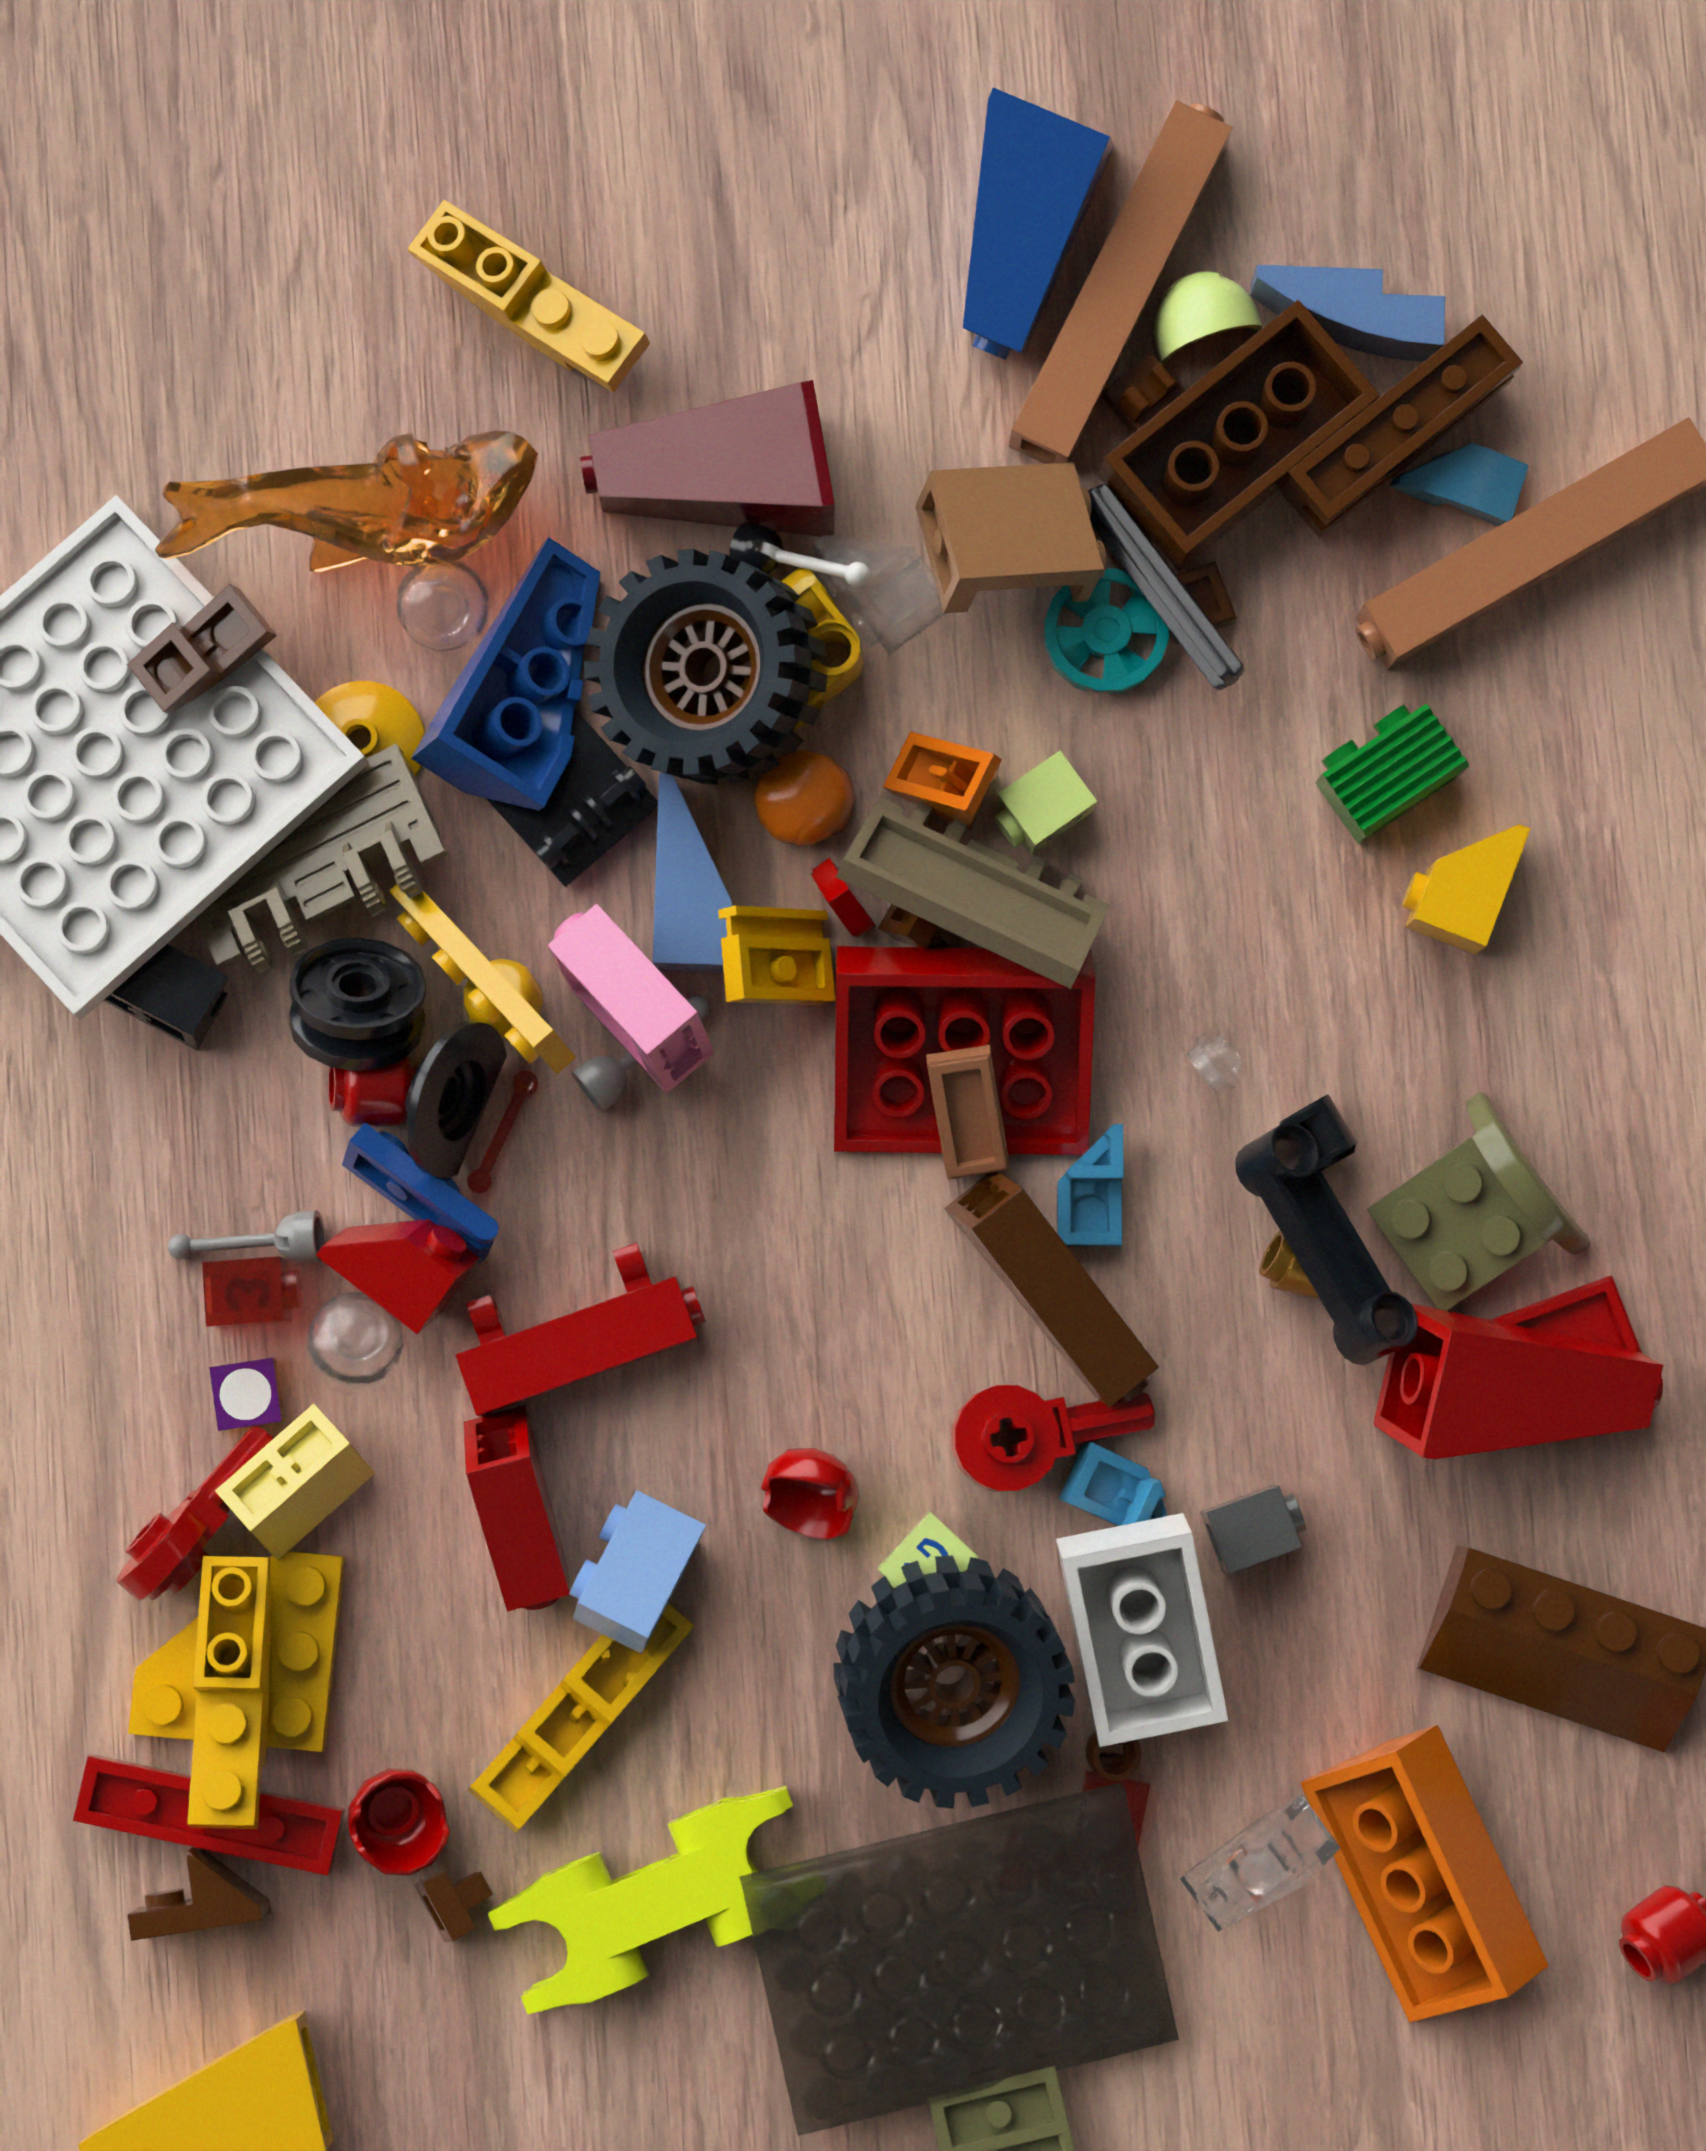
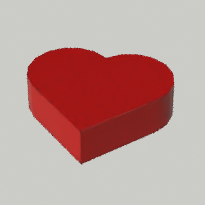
[811,857,876,938]

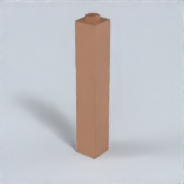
[1008,100,1233,464]
[1355,417,1706,670]

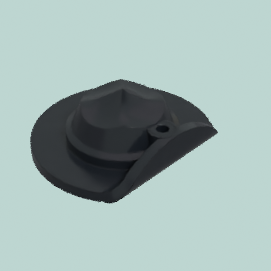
[405,1020,507,1178]

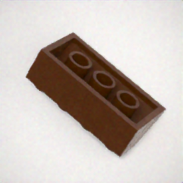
[1417,1546,1706,1752]

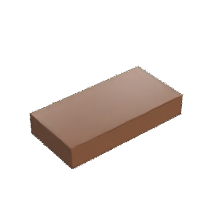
[926,1045,1010,1180]

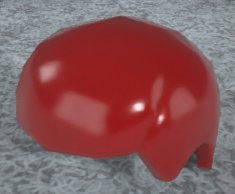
[761,1448,859,1540]
[348,1768,450,1876]

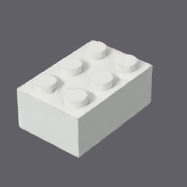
[1056,1513,1229,1747]

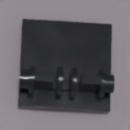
[486,711,658,888]

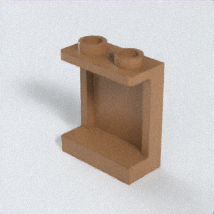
[915,462,1107,613]

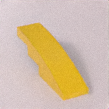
[467,1603,695,1833]

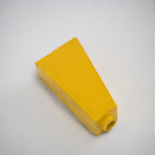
[78,2011,334,2151]

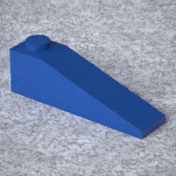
[411,537,601,811]

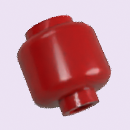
[328,1055,419,1127]
[1619,1885,1706,1985]

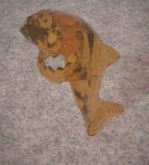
[155,430,538,572]

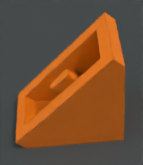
[883,731,1002,831]

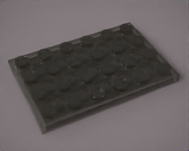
[739,1783,1179,2136]

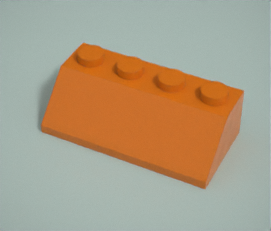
[1300,1724,1549,2023]

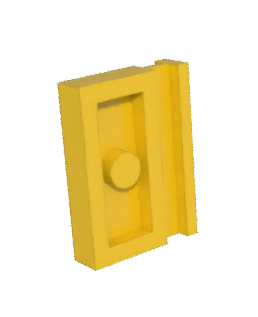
[718,905,836,1005]

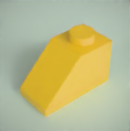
[1402,824,1531,955]

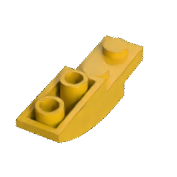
[407,200,650,393]
[187,1556,271,1829]

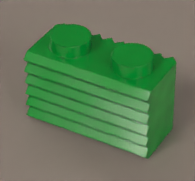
[1315,704,1470,845]

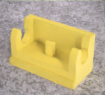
[215,1404,375,1560]

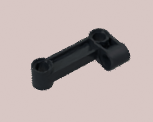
[1235,1094,1418,1365]

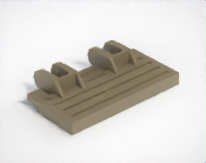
[196,744,448,974]
[836,796,1110,989]

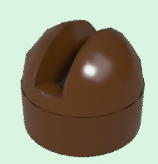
[1085,1731,1142,1781]

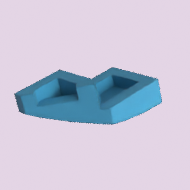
[1390,443,1529,526]
[1057,1124,1124,1247]
[1059,1442,1168,1526]

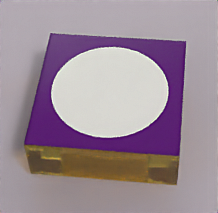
[209,1357,285,1431]

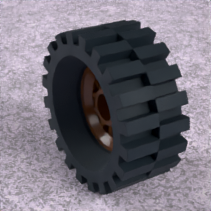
[584,549,828,785]
[833,1555,1075,1809]

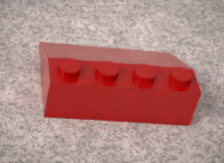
[834,946,1096,1155]

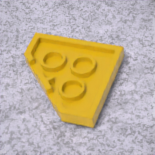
[128,1551,345,1752]

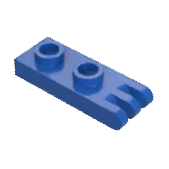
[342,1123,499,1263]

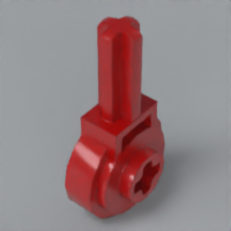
[951,1385,1155,1492]
[116,1426,274,1601]

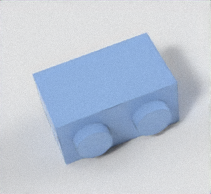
[569,1490,706,1654]

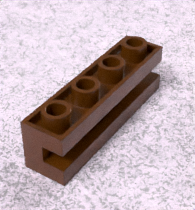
[1279,314,1523,538]

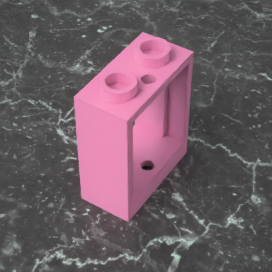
[547,904,715,1094]

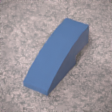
[1250,265,1445,362]

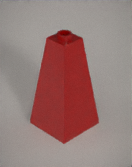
[1373,1303,1664,1460]

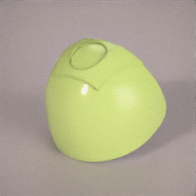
[1154,271,1263,364]

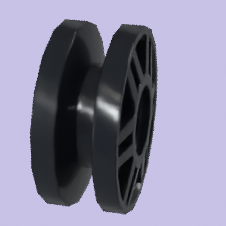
[289,937,426,1071]

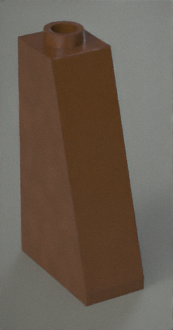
[944,1172,1159,1408]

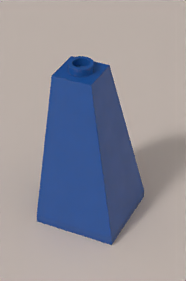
[963,87,1115,360]

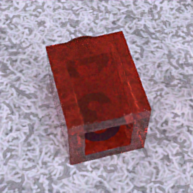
[202,1256,302,1329]

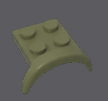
[1367,1092,1591,1310]
[927,2063,1075,2151]

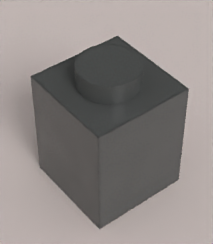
[1200,1485,1306,1574]

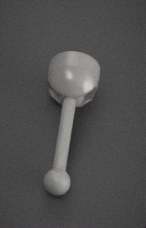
[572,995,710,1113]
[168,1210,325,1263]

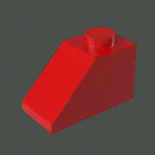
[315,1219,480,1334]

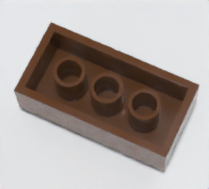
[1099,299,1380,571]

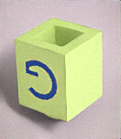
[994,750,1097,855]
[877,1511,978,1588]

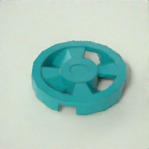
[1044,568,1169,695]

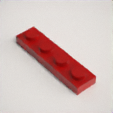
[73,1754,345,1876]

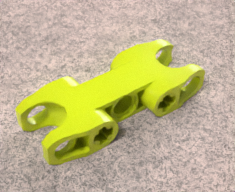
[487,1785,827,2014]

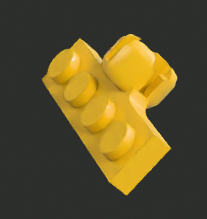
[389,884,576,1075]

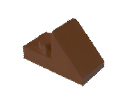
[127,1847,271,1941]

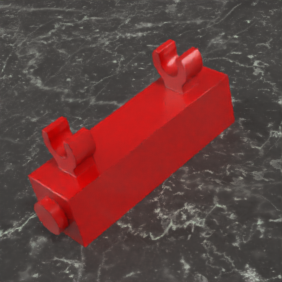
[455,1243,706,1417]

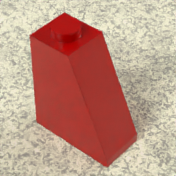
[463,1405,570,1612]

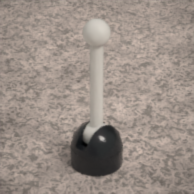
[729,522,870,588]

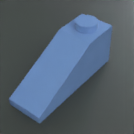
[653,772,732,973]

